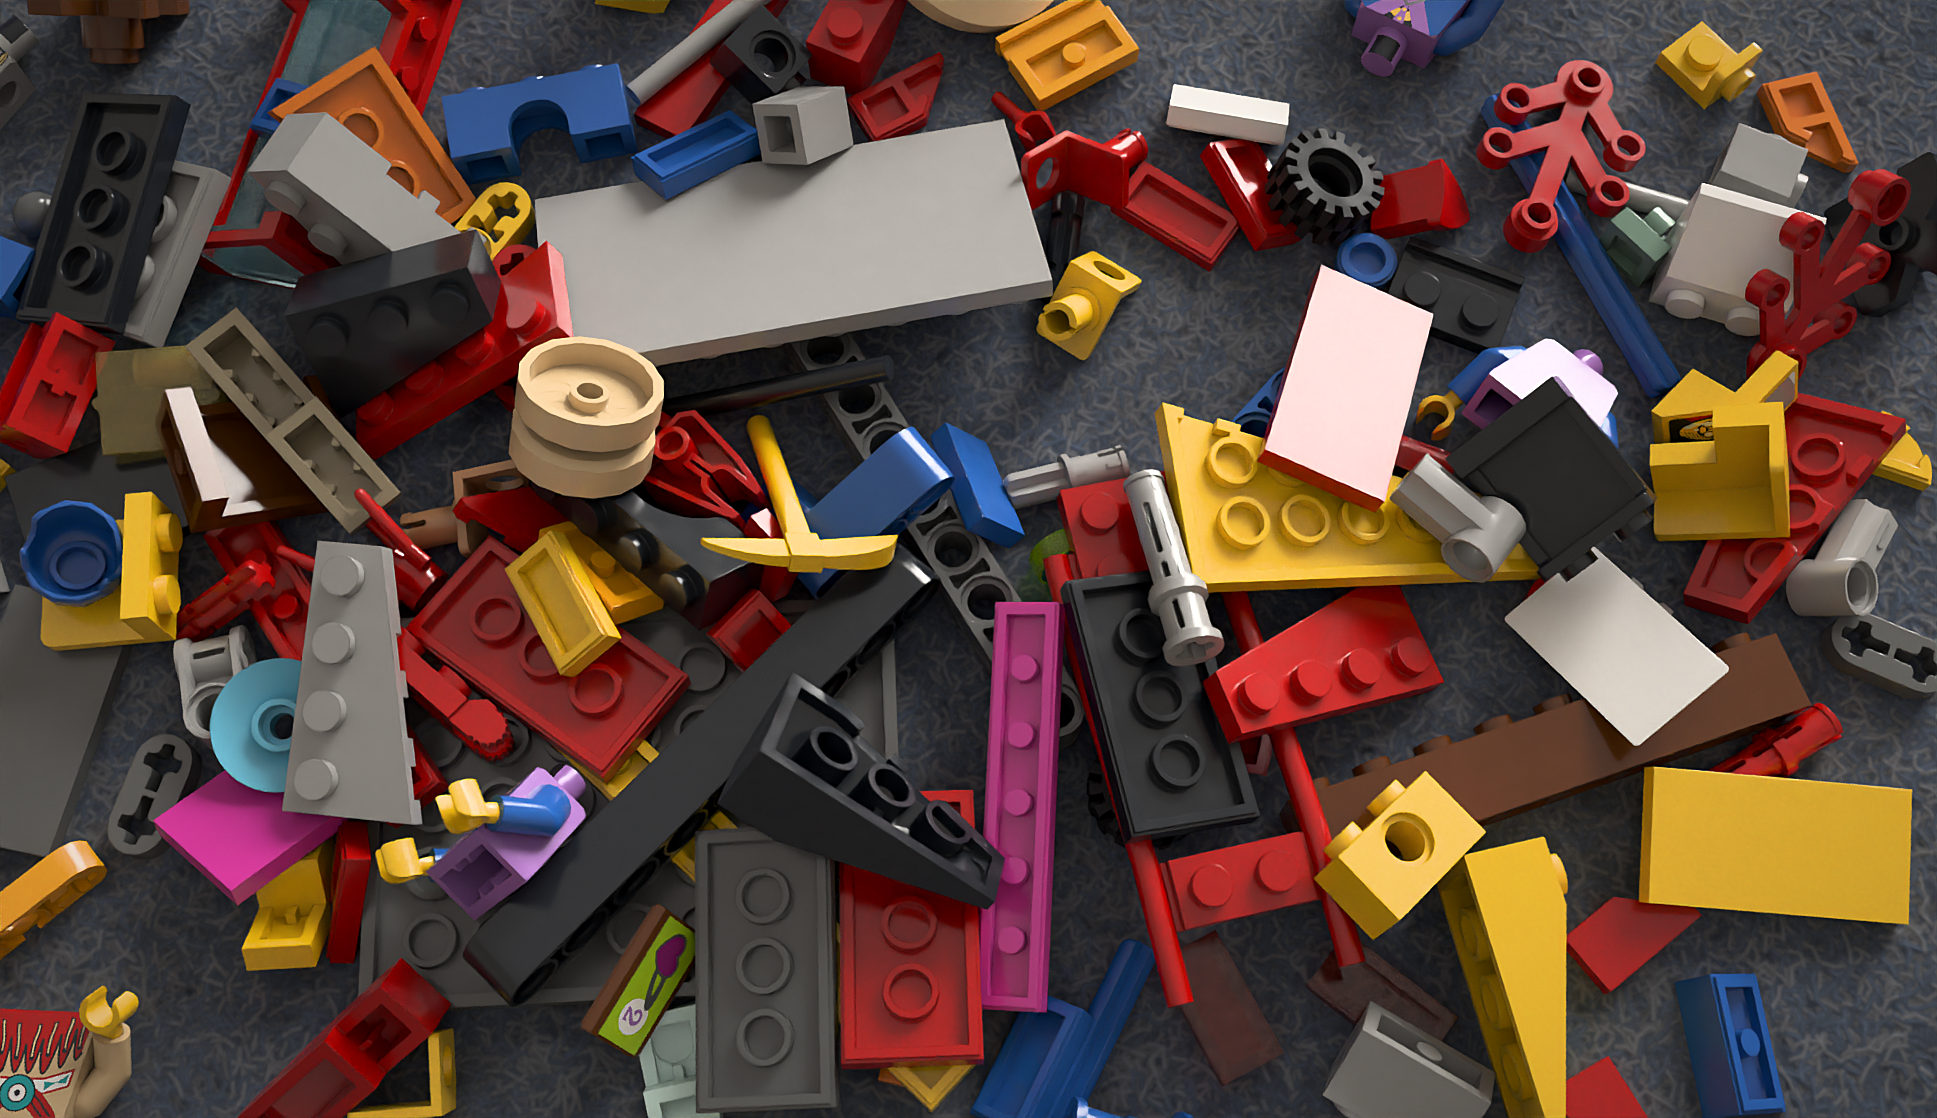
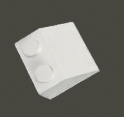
[1649,183,1827,336]

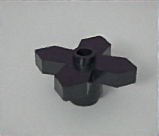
[1824,152,1937,317]

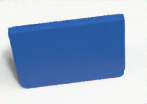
[1675,973,1786,1118]

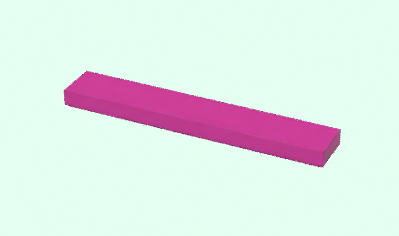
[979,602,1065,1013]

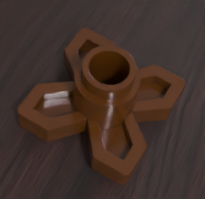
[27,0,190,64]

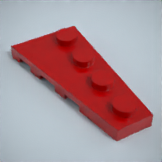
[355,240,573,460]
[1683,393,1906,624]
[1202,585,1444,744]

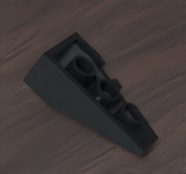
[717,673,1005,910]

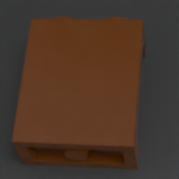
[155,375,340,533]

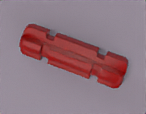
[176,560,276,643]

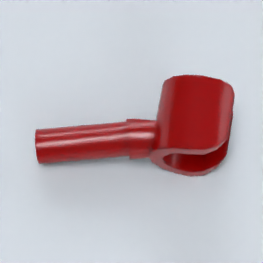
[991,91,1057,153]

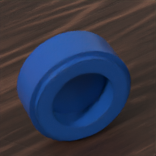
[1334,233,1397,291]

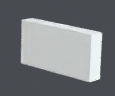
[1166,84,1289,146]

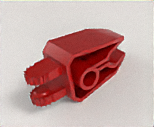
[641,410,772,532]

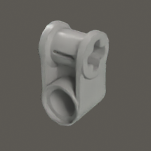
[173,625,257,752]

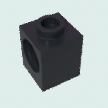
[709,4,813,104]

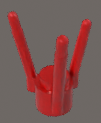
[275,488,448,613]

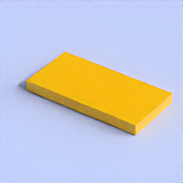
[1639,767,1912,925]

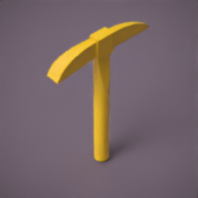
[700,415,898,573]

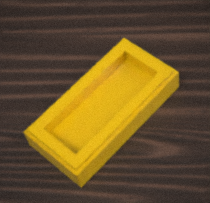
[505,530,621,677]

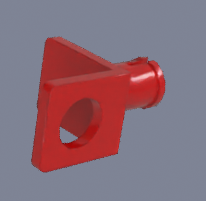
[1021,128,1148,211]

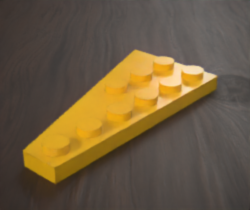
[1155,402,1541,593]

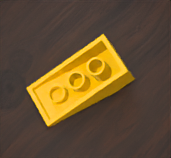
[1436,837,1568,1118]

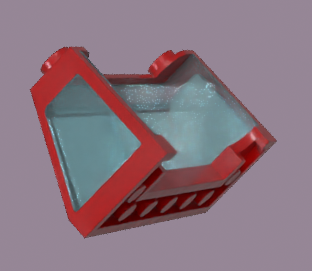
[197,0,463,289]

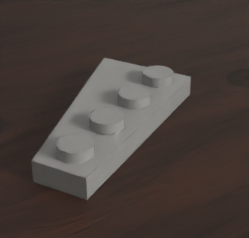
[282,541,422,825]

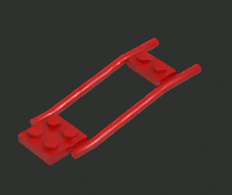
[1043,470,1366,1008]

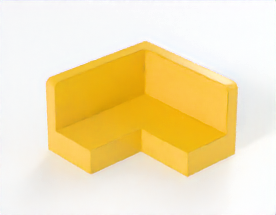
[1650,402,1790,541]

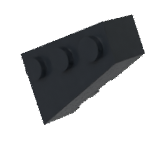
[284,229,501,419]

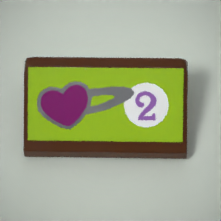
[581,904,695,1058]

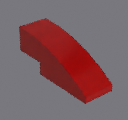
[237,957,451,1118]

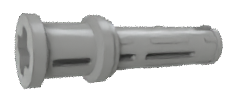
[1122,469,1225,666]

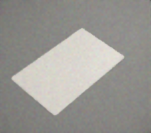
[1505,547,1729,746]

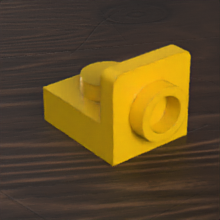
[1655,22,1763,110]

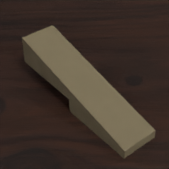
[185,307,402,536]

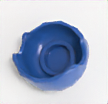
[20,500,123,607]

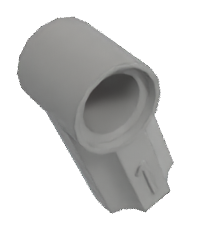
[1389,454,1526,583]
[1786,499,1898,617]

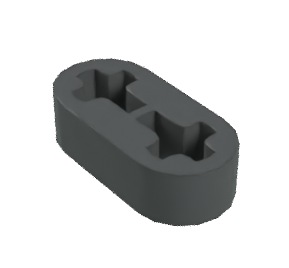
[1821,614,1937,700]
[107,734,202,860]

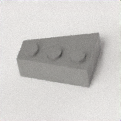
[247,112,487,265]

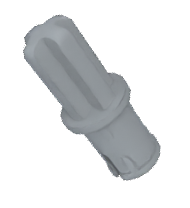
[1003,445,1130,509]

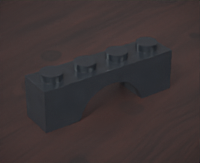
[529,479,765,631]

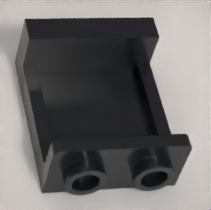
[1445,376,1657,582]

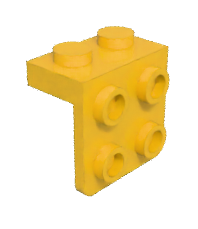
[40,492,183,651]

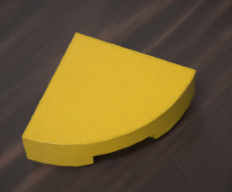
[1872,411,1932,491]

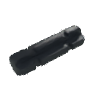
[1040,191,1085,304]

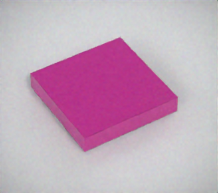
[153,770,350,906]

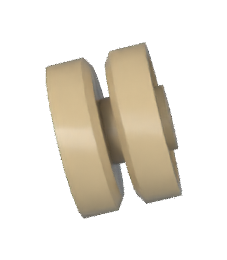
[509,336,664,499]

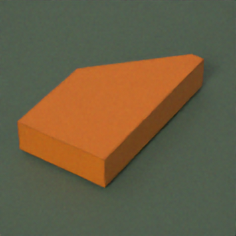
[1757,71,1858,173]

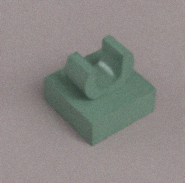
[1599,206,1676,288]

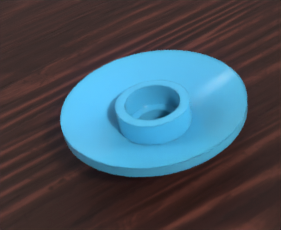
[210,658,302,793]

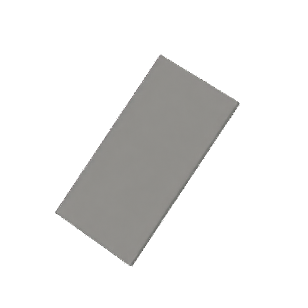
[535,119,1053,368]

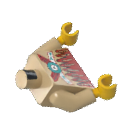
[0,986,139,1118]

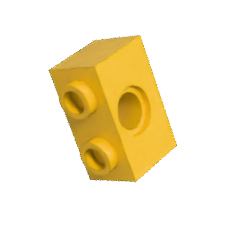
[1313,771,1486,940]

